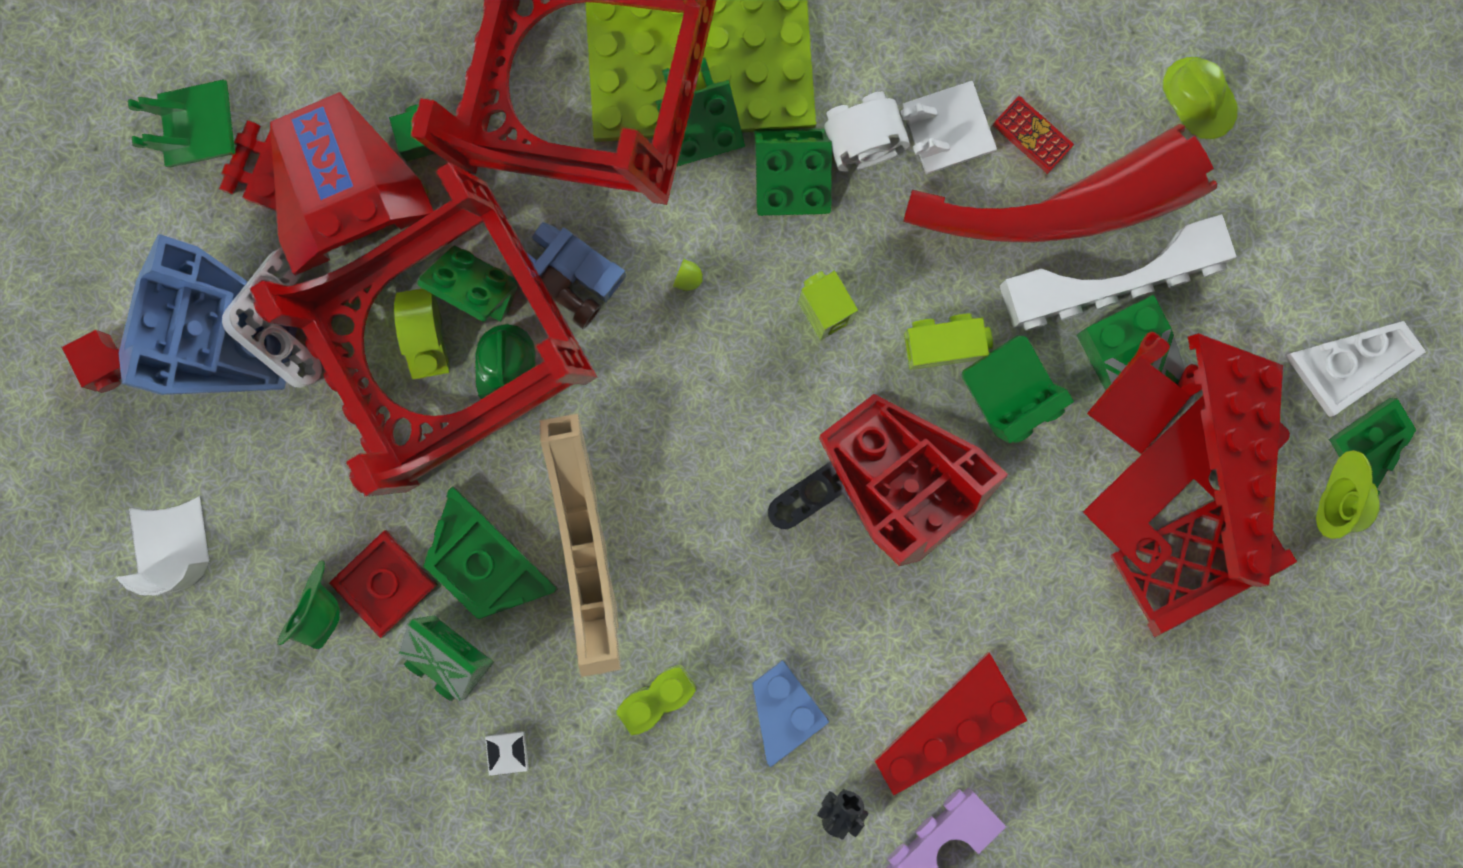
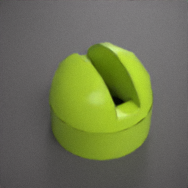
[673,259,703,291]

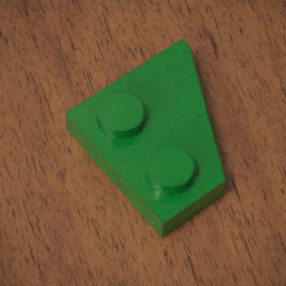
[1329,398,1416,496]

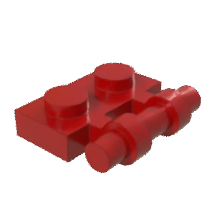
[219,120,277,212]

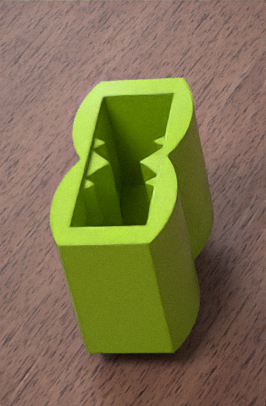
[616,665,696,735]

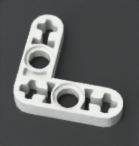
[222,247,322,388]

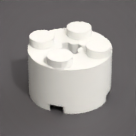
[824,91,910,171]

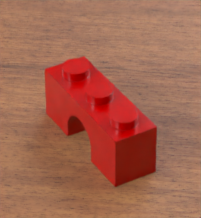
[61,329,121,393]

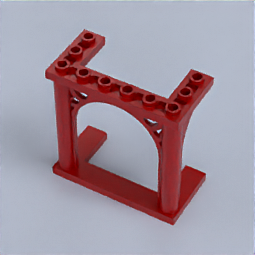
[411,0,717,205]
[249,162,598,497]

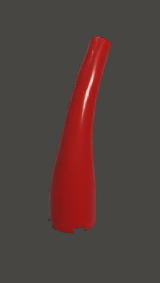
[903,124,1218,243]

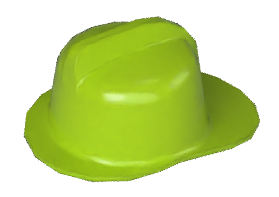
[1163,57,1238,139]
[1316,450,1380,539]

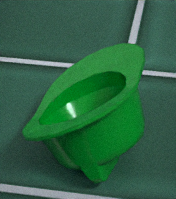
[475,324,536,399]
[277,560,340,649]

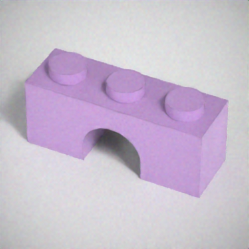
[886,788,1006,868]

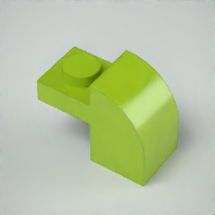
[394,288,450,380]

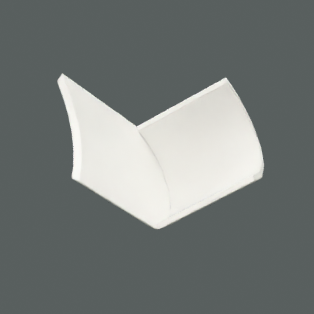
[116,496,209,595]

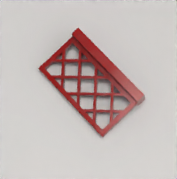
[1111,500,1297,638]

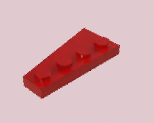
[874,652,1028,796]

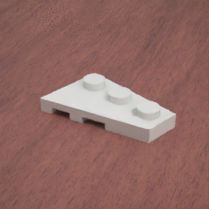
[1285,321,1426,417]

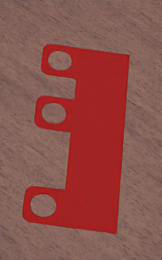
[1083,395,1290,574]

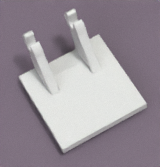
[900,81,997,174]

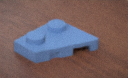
[752,660,829,767]

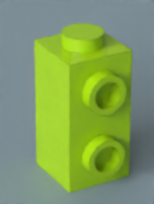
[904,313,993,370]

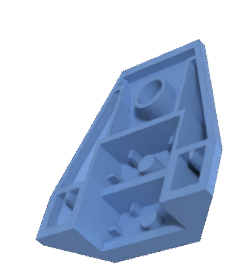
[119,234,297,395]

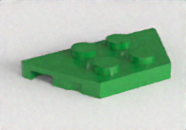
[423,486,559,619]

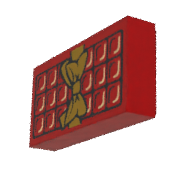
[992,95,1075,174]

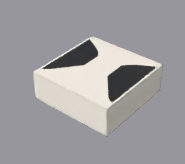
[485,731,529,776]

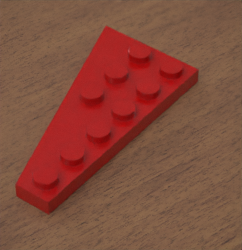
[1188,333,1283,587]

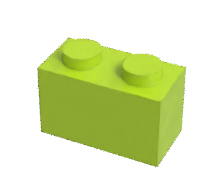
[798,270,859,341]

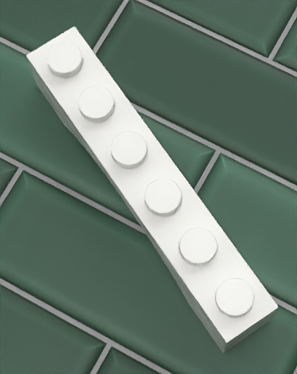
[1000,214,1237,331]

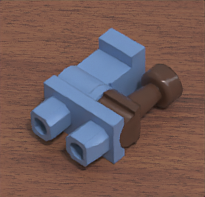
[527,222,626,329]

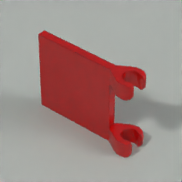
[1087,332,1202,454]

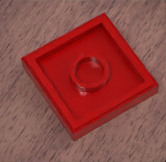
[329,530,438,638]

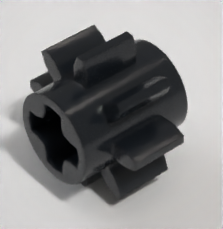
[817,789,869,840]

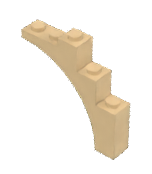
[540,414,621,677]

